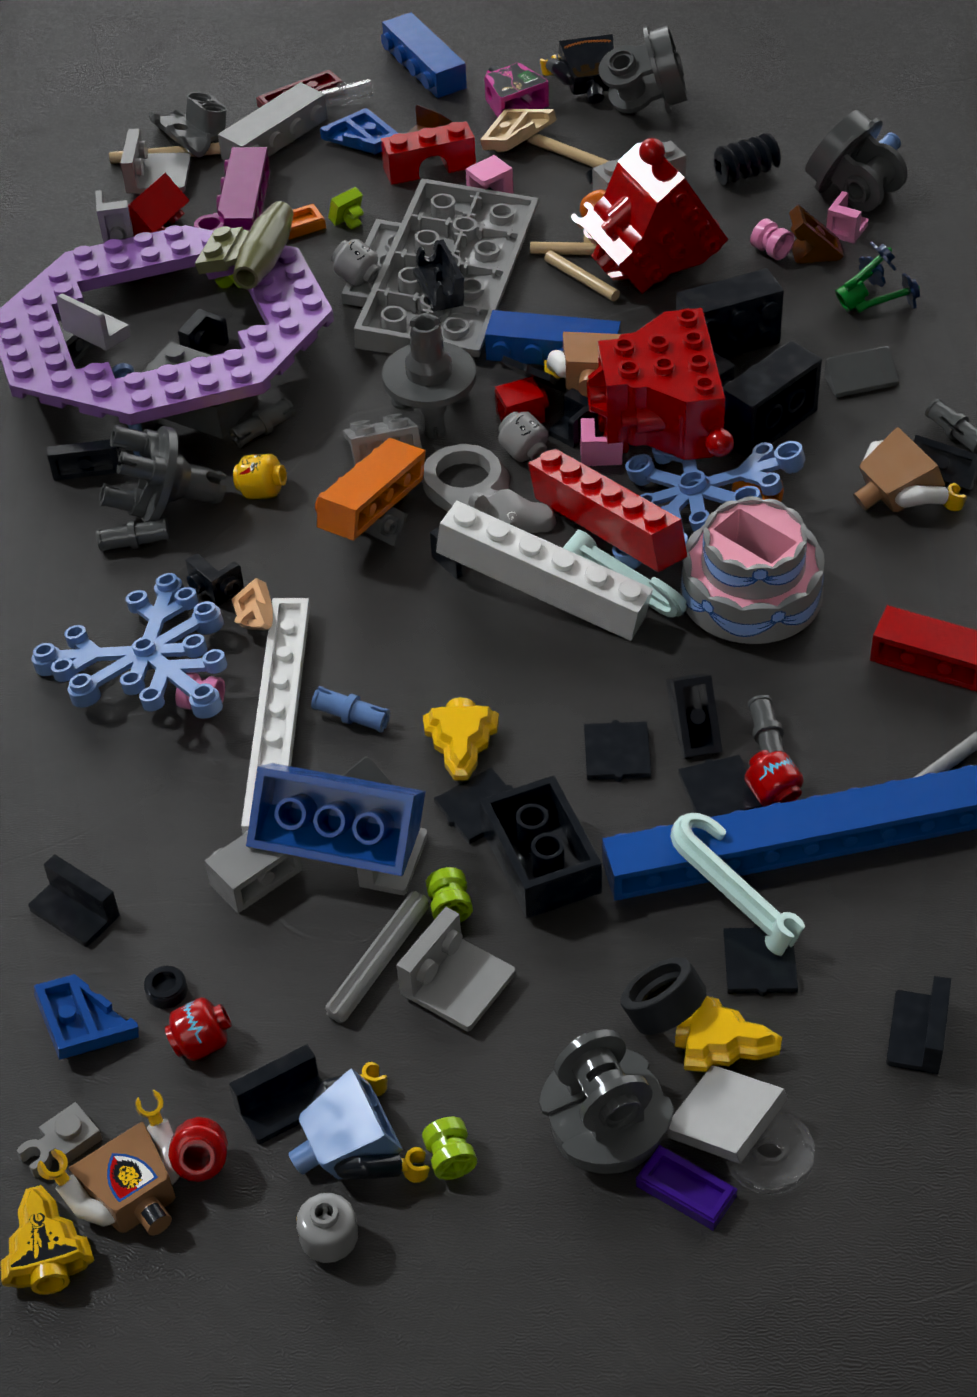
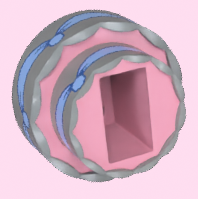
[680,496,825,644]

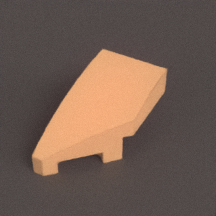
[231,578,273,630]

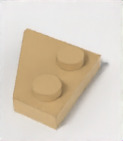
[480,109,557,152]

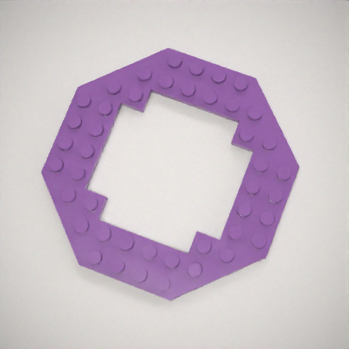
[0,225,334,425]

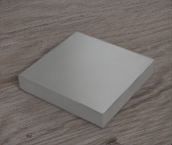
[666,1065,788,1164]

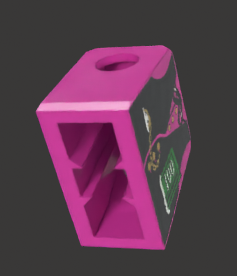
[484,63,549,118]

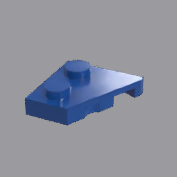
[320,108,398,154]
[34,974,139,1060]

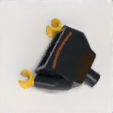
[540,34,614,104]

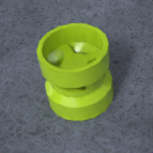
[425,867,473,922]
[422,1116,477,1180]

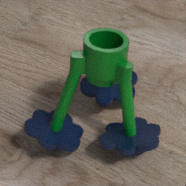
[835,241,920,313]

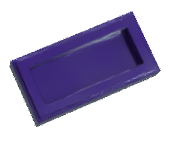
[636,1145,737,1231]

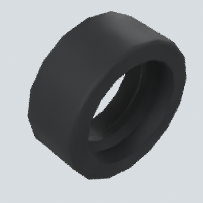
[620,957,706,1035]

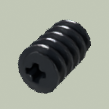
[713,133,781,186]

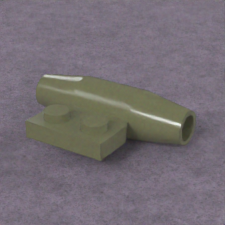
[195,201,294,289]

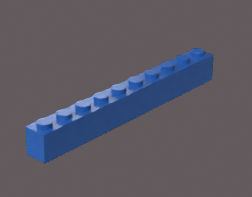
[602,765,977,901]

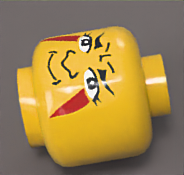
[233,454,287,499]

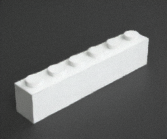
[436,500,653,641]

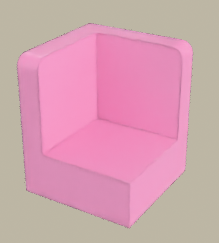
[466,155,514,194]
[826,191,869,244]
[580,418,623,466]

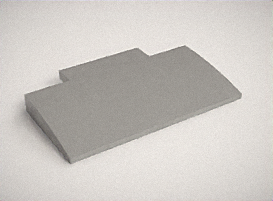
[341,178,539,357]

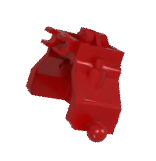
[571,138,729,294]
[587,308,734,460]

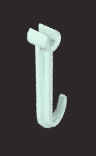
[563,529,687,618]
[670,813,805,956]

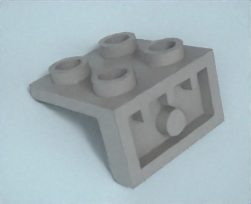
[120,129,191,194]
[343,414,422,466]
[396,907,515,1031]

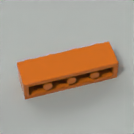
[315,438,426,541]

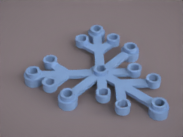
[612,441,805,569]
[31,573,228,719]

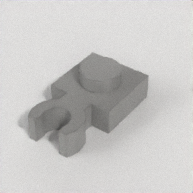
[17,1102,103,1178]

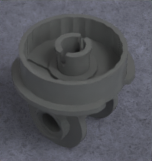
[599,25,689,113]
[805,110,908,212]
[539,1029,673,1174]

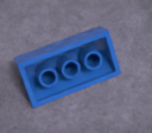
[246,763,426,876]

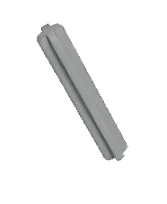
[325,891,429,1023]

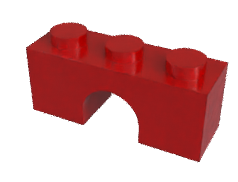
[381,121,476,185]

